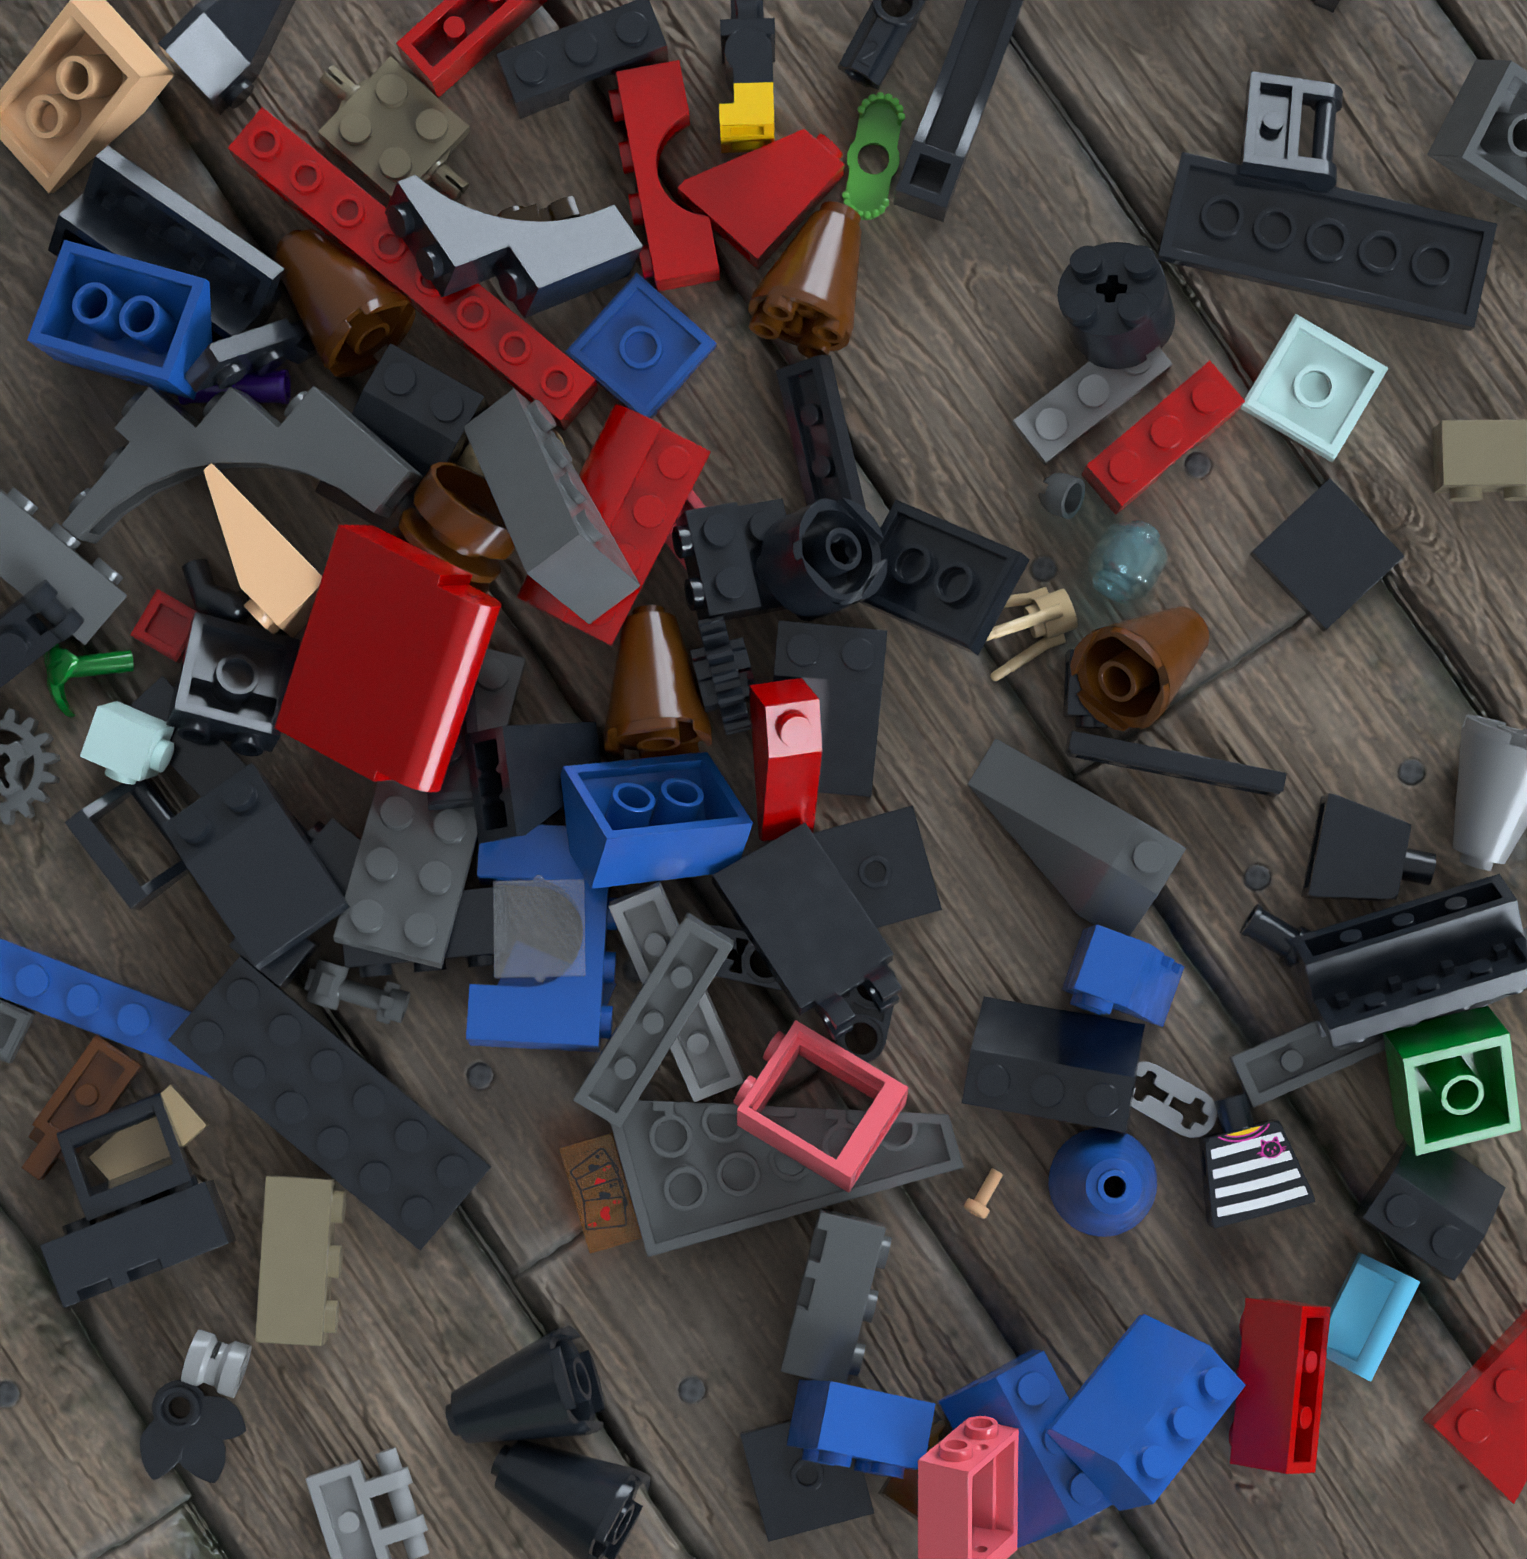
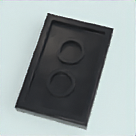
[859,500,1030,656]

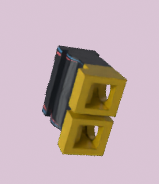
[719,0,775,153]

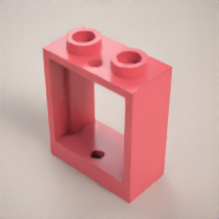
[733,1020,909,1193]
[918,1416,1019,1559]

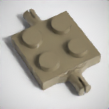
[318,56,470,201]

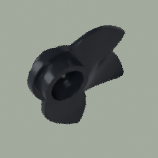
[140,1379,247,1483]

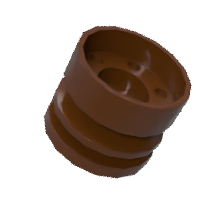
[390,462,516,594]

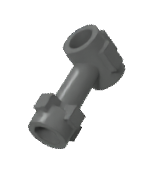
[304,959,410,1024]

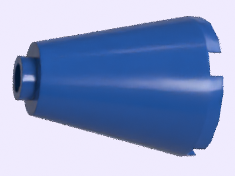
[1049,1128,1157,1237]

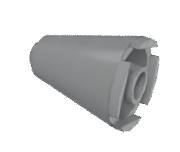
[1452,714,1527,871]

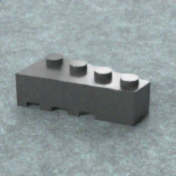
[463,388,641,624]

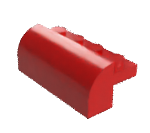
[515,404,711,646]

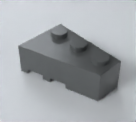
[781,1208,892,1384]

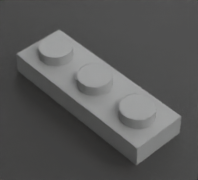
[1012,346,1173,466]

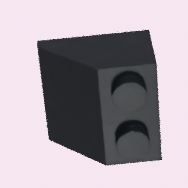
[1353,1139,1506,1281]

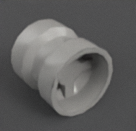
[181,1329,252,1398]

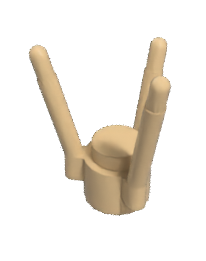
[986,587,1078,681]

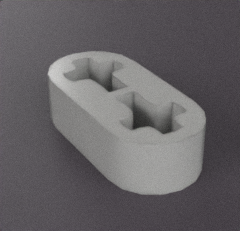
[1132,1061,1217,1138]

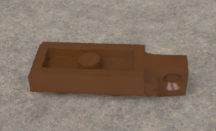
[21,1035,143,1181]

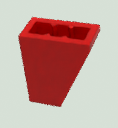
[677,129,845,270]

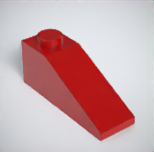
[749,678,822,841]

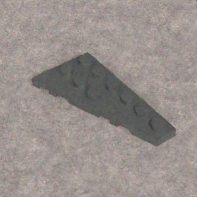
[610,1100,964,1257]

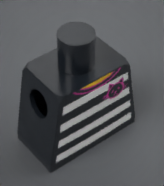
[1199,1093,1316,1229]

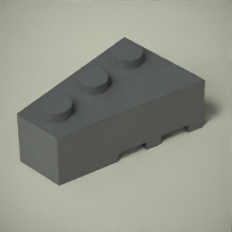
[0,487,127,645]

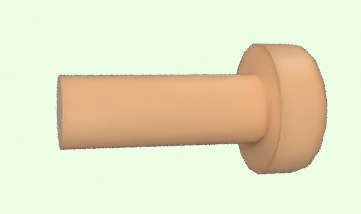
[964,1168,1003,1219]

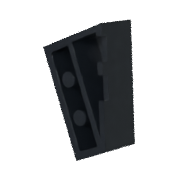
[40,1174,236,1308]

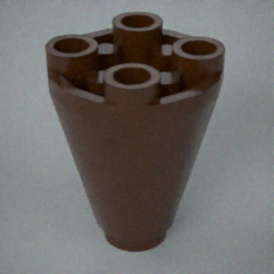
[748,201,862,358]

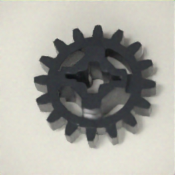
[690,615,755,736]

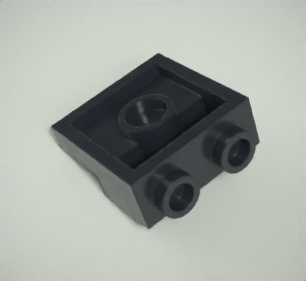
[672,498,786,621]
[166,612,300,757]

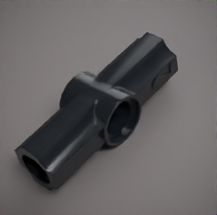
[838,0,927,90]

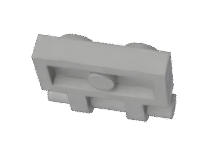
[305,1447,430,1559]

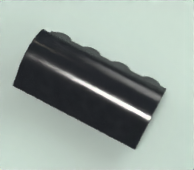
[48,145,284,343]
[1290,874,1527,1048]

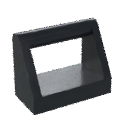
[65,779,190,911]
[56,1092,192,1221]

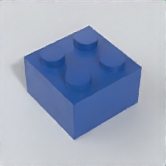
[787,1380,936,1479]

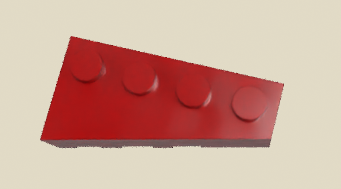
[1422,1309,1527,1504]

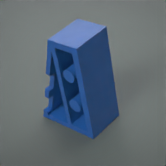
[1061,924,1185,1028]

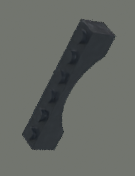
[893,0,1025,222]

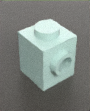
[80,701,175,785]

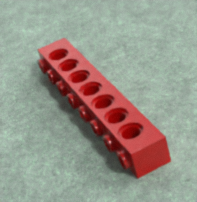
[228,107,598,431]

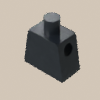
[1301,793,1436,901]

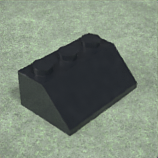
[962,996,1145,1132]

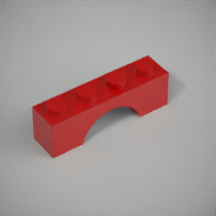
[608,60,720,292]

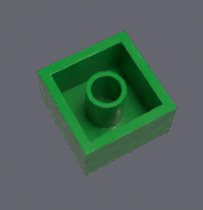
[1383,1006,1521,1156]

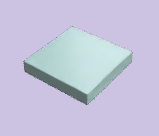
[1240,314,1388,462]

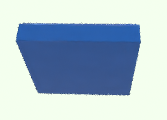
[565,272,717,419]

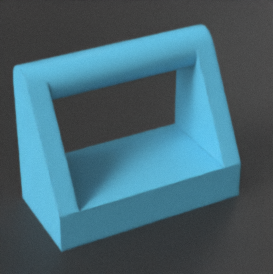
[1326,1252,1420,1382]

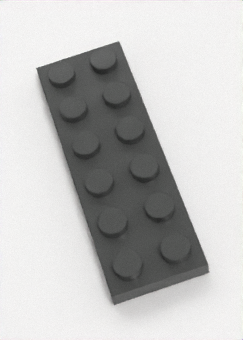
[334,649,526,969]

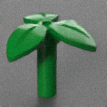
[43,643,134,718]

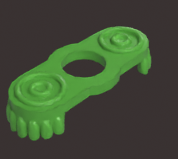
[842,92,905,220]

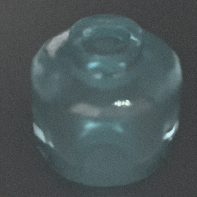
[1088,520,1168,603]

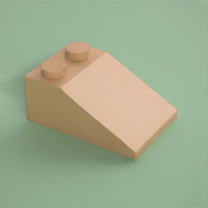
[0,0,174,193]
[203,463,322,638]

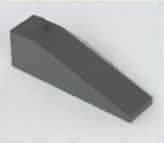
[967,738,1186,936]

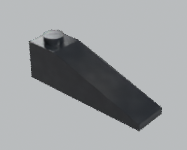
[157,0,296,115]

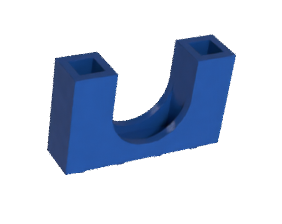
[466,825,618,1052]

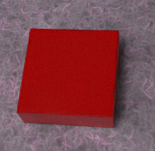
[130,589,197,664]

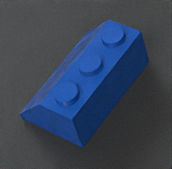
[27,240,212,400]
[560,752,753,889]
[1046,1314,1246,1511]
[937,1349,1113,1548]

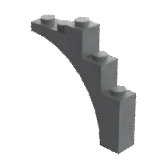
[62,386,423,544]

